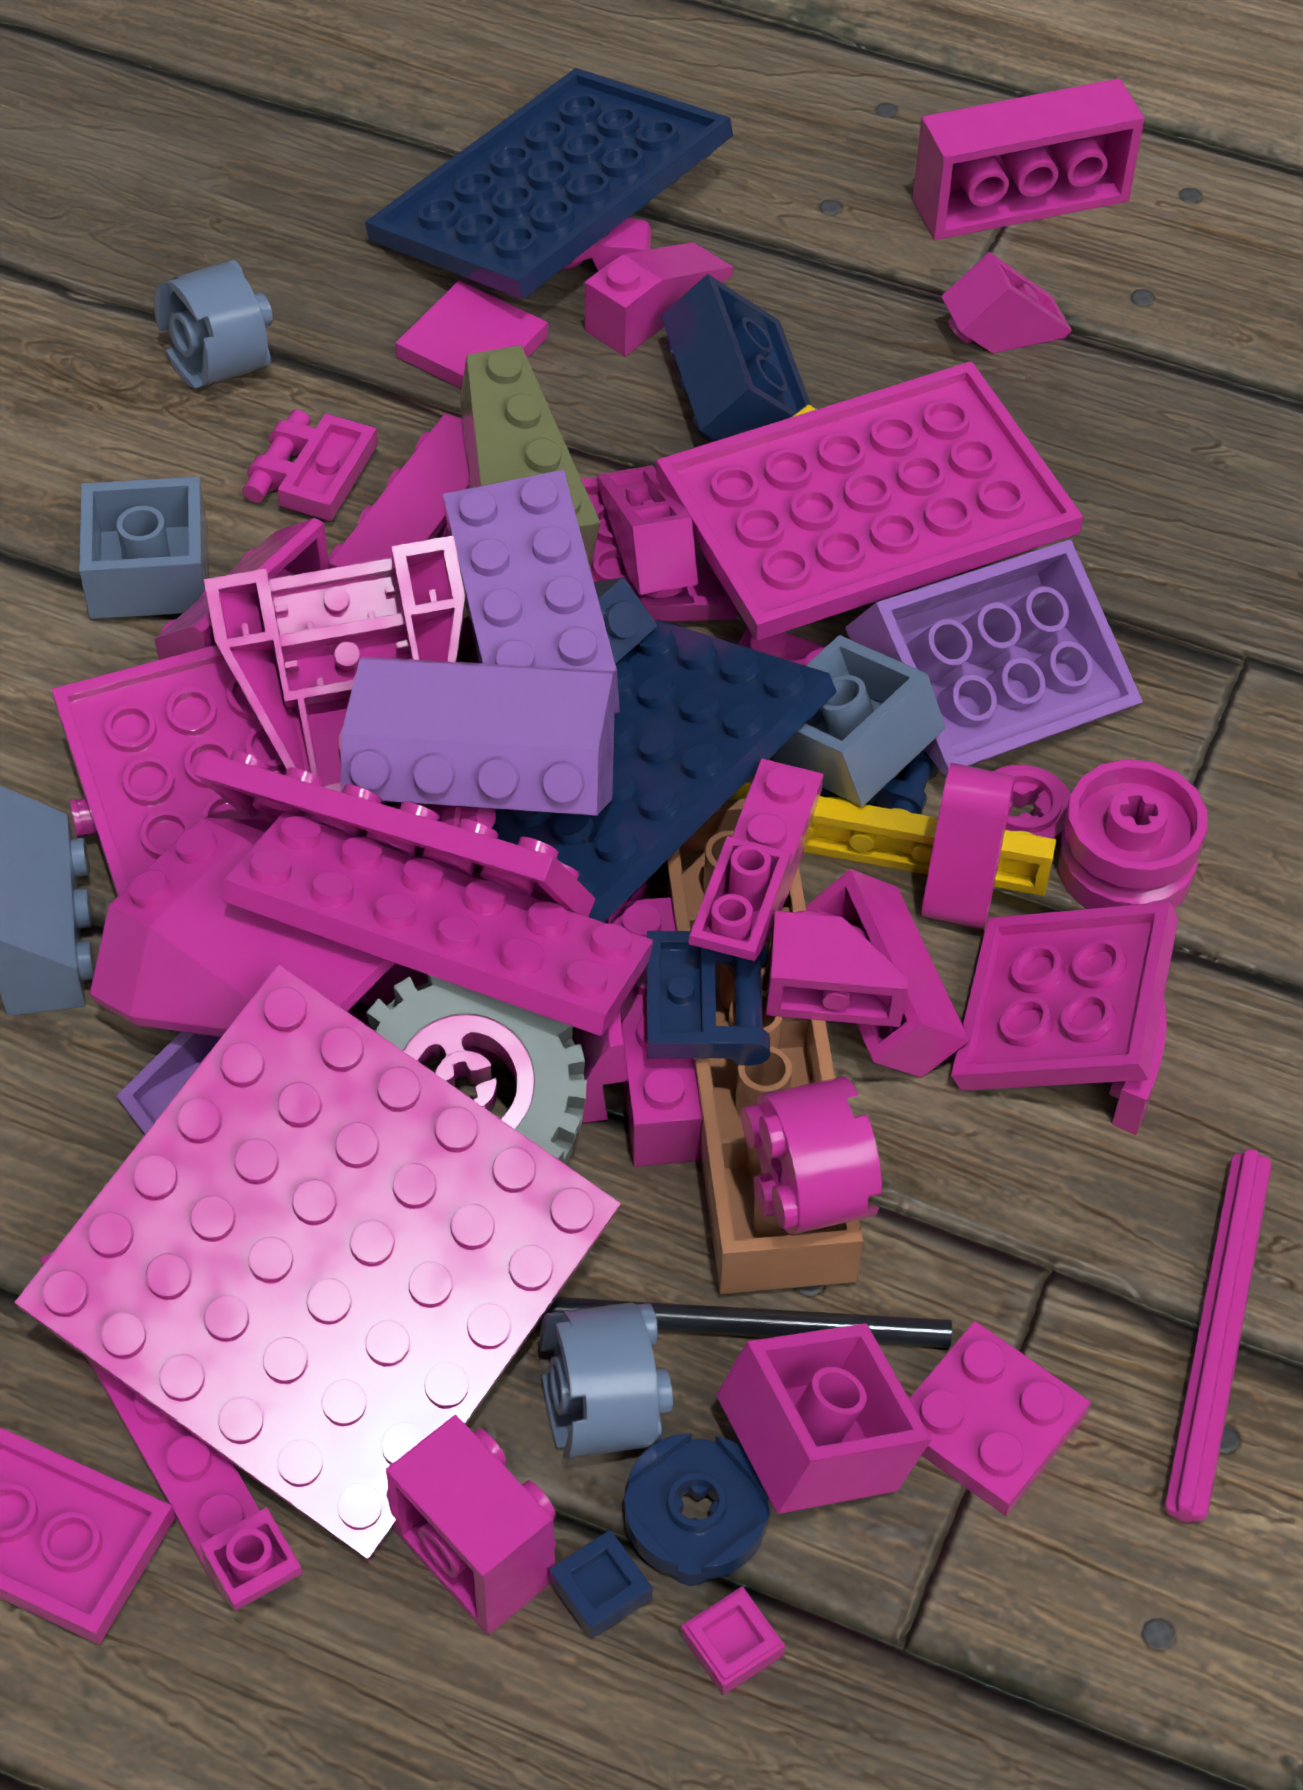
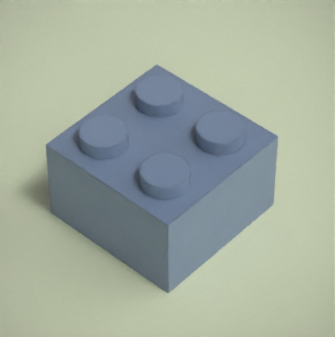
[79,476,208,619]
[773,635,946,807]

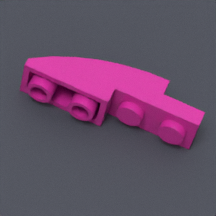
[689,758,824,961]

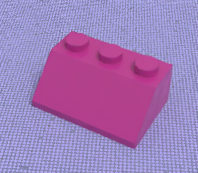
[155,518,329,660]

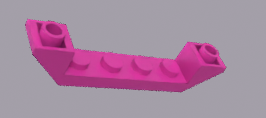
[40,1251,303,1611]

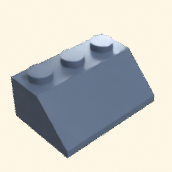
[0,786,95,1016]

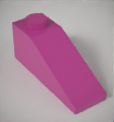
[585,242,733,357]
[597,465,698,598]

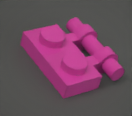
[242,409,378,521]

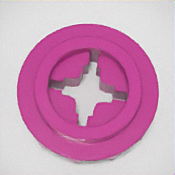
[993,765,1071,840]

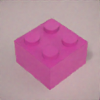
[716,1323,932,1514]
[385,1414,557,1635]

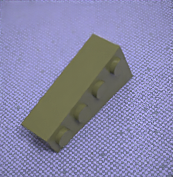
[460,345,600,567]

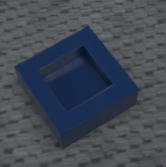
[549,1530,653,1639]

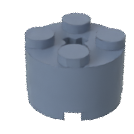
[154,259,273,388]
[540,1303,673,1459]

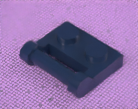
[647,931,771,1066]

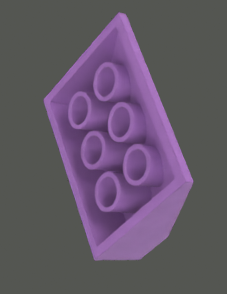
[845,539,1143,775]

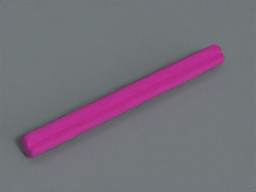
[1165,1149,1272,1524]

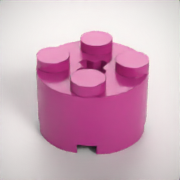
[741,1076,882,1235]

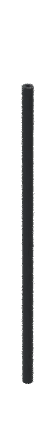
[538,1297,952,1348]

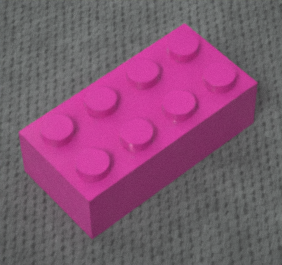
[912,78,1145,241]

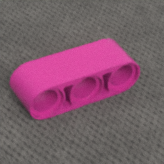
[921,763,1016,930]

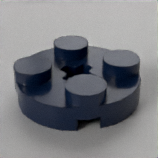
[624,1433,770,1586]

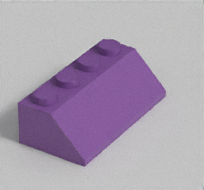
[341,656,616,815]

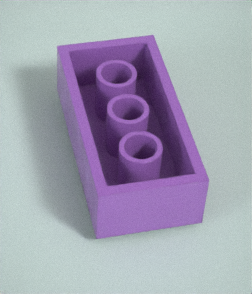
[443,470,620,713]

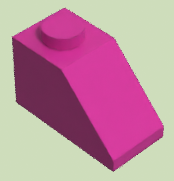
[941,252,1072,353]
[766,911,908,1027]

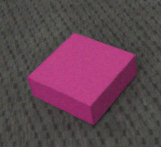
[680,1586,785,1695]

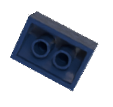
[661,274,811,442]

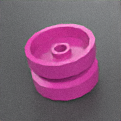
[1057,759,1207,909]

